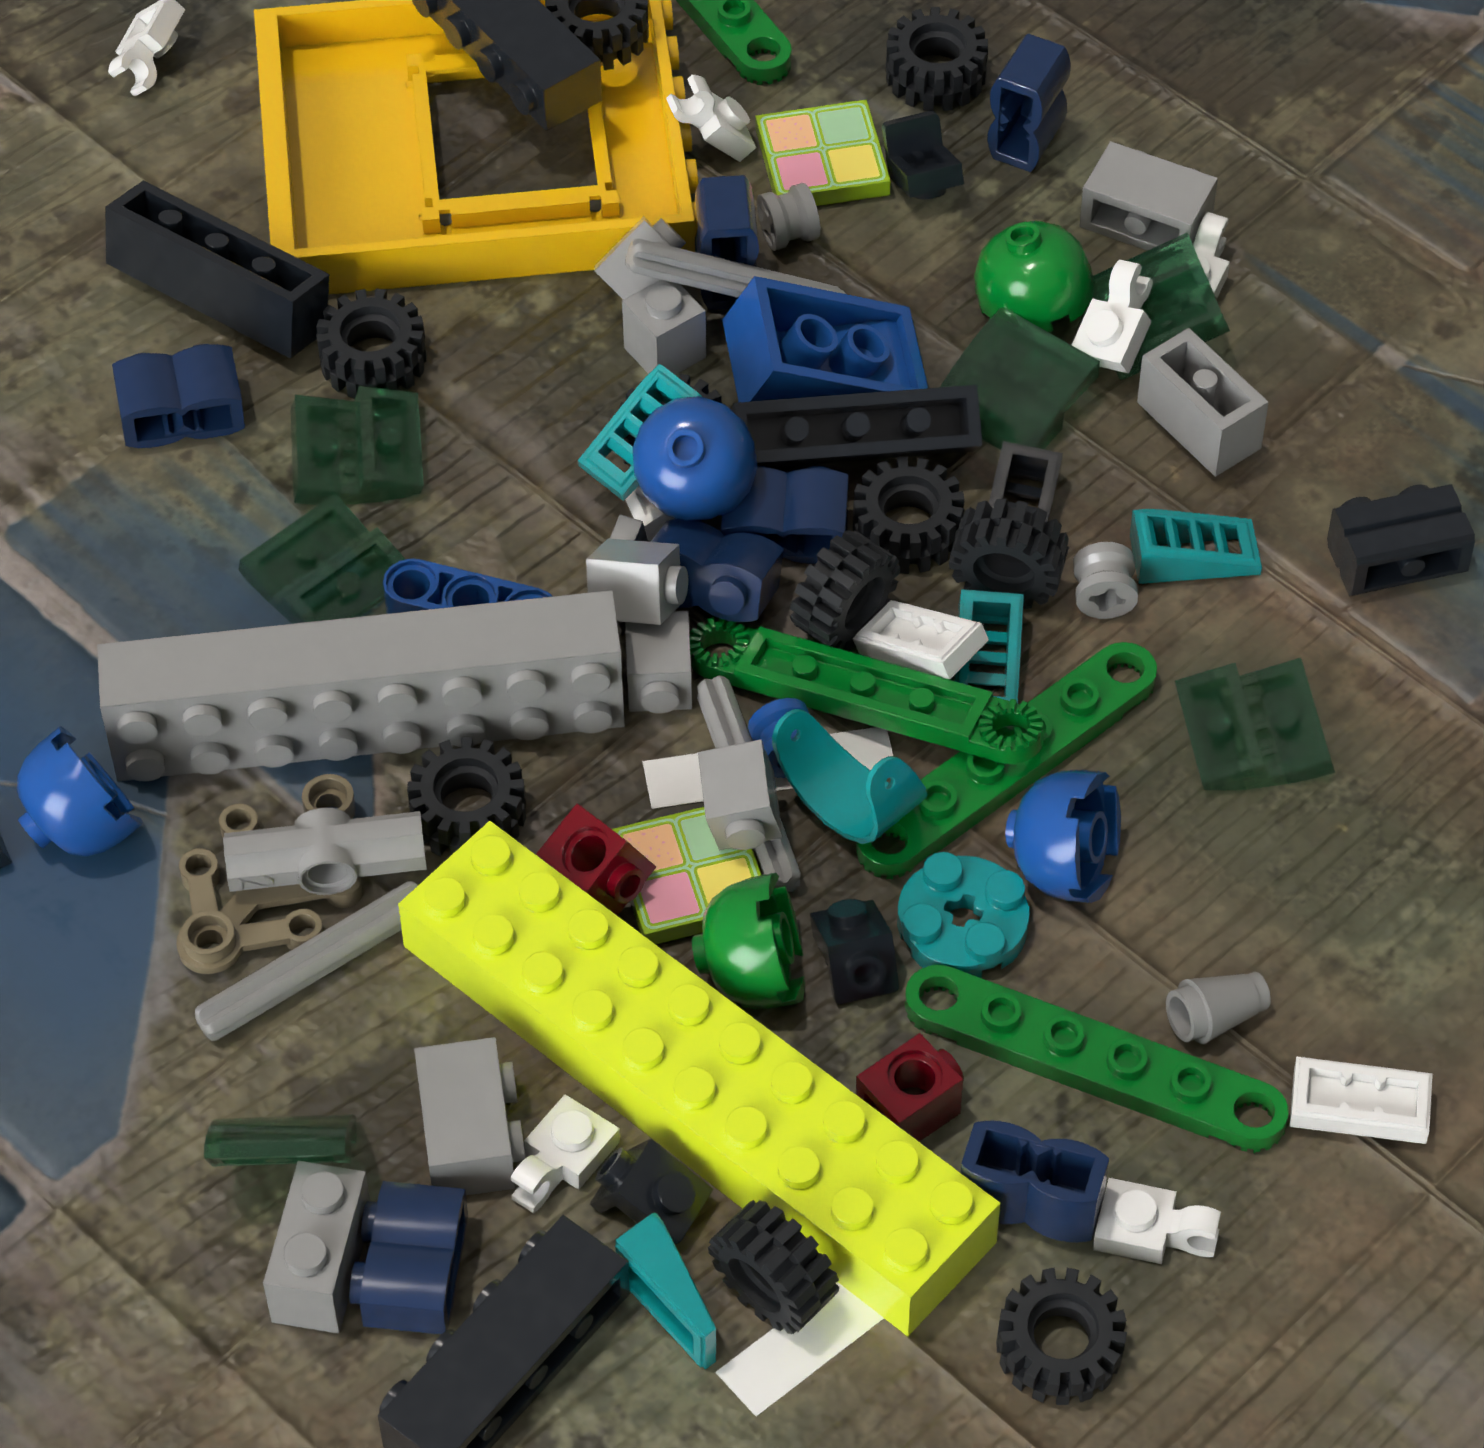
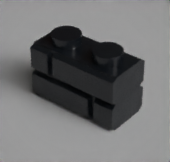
[1327,484,1475,596]

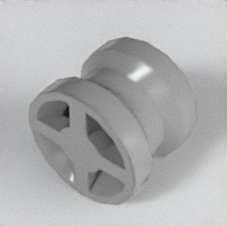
[757,183,821,251]
[1073,542,1138,619]

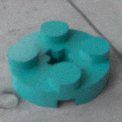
[897,852,1029,978]

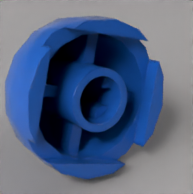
[633,396,758,522]
[17,726,143,856]
[1005,770,1121,903]

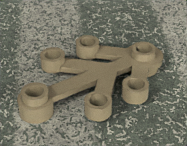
[176,774,363,974]

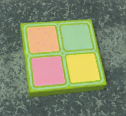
[755,99,891,206]
[612,807,761,944]

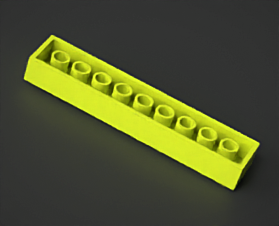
[398,821,1001,1337]

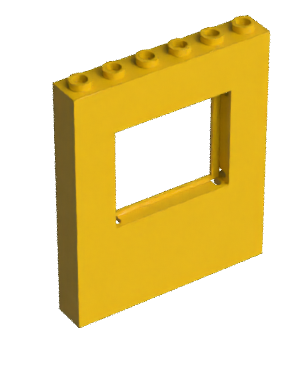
[254,0,698,294]

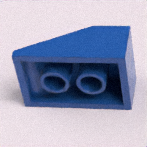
[722,276,928,402]

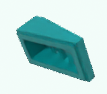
[578,364,702,501]
[1129,509,1262,584]
[954,589,1024,703]
[615,1213,716,1370]

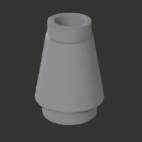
[1166,972,1271,1044]

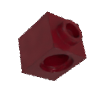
[536,803,656,916]
[856,1033,964,1142]

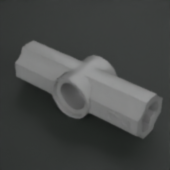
[223,808,427,895]

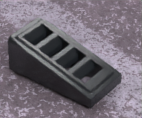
[989,441,1063,522]

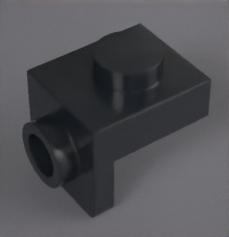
[882,110,964,199]
[810,899,899,1004]
[590,1139,713,1245]

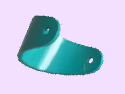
[772,709,927,844]

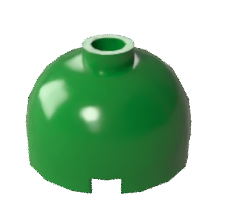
[974,221,1095,336]
[692,872,805,1009]

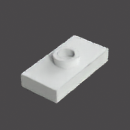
[853,600,989,680]
[1289,1057,1433,1144]

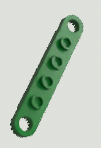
[676,0,792,85]
[689,618,1044,764]
[856,642,1157,879]
[905,965,1289,1153]

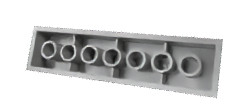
[97,590,625,781]

